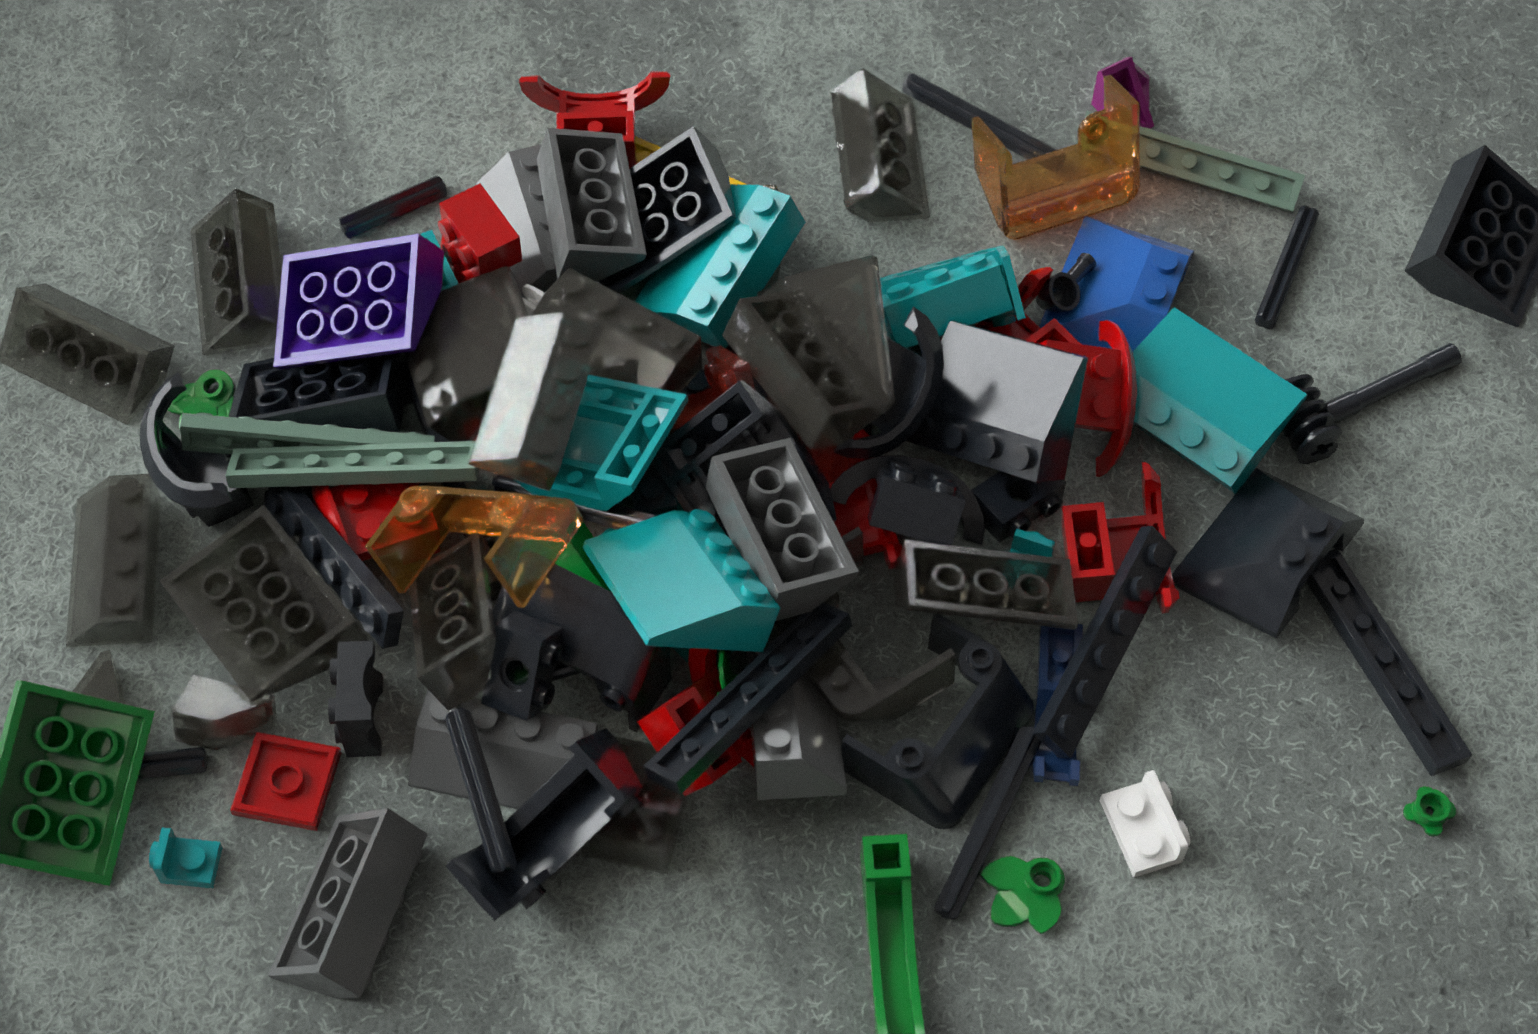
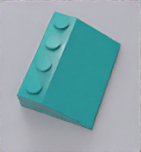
[629,185,806,350]
[1133,307,1308,494]
[582,509,780,652]

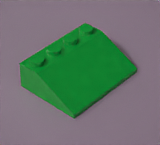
[0,680,155,886]

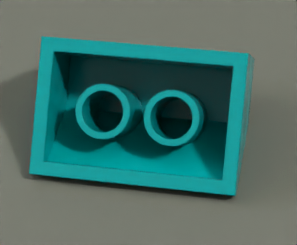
[879,255,1013,348]

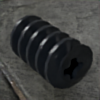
[1283,374,1342,464]

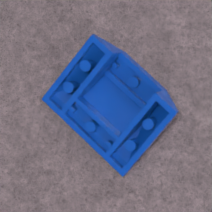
[1039,216,1194,352]

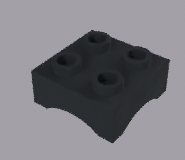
[328,641,384,757]

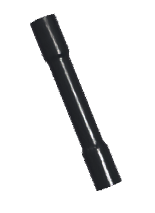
[1325,343,1462,426]

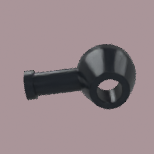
[1036,253,1096,313]

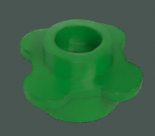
[1403,786,1456,836]

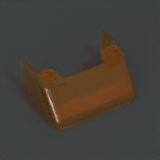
[971,75,1140,240]
[365,486,583,608]

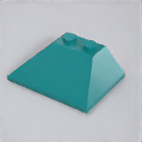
[484,365,689,511]

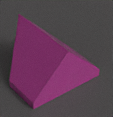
[1091,57,1155,129]

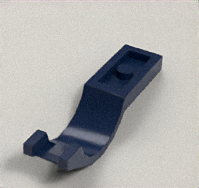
[1032,620,1083,786]

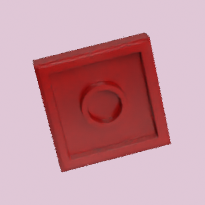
[230,732,342,831]

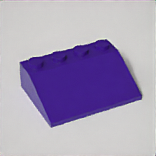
[273,234,444,370]

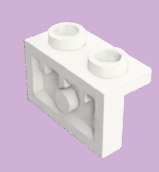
[1100,770,1190,878]

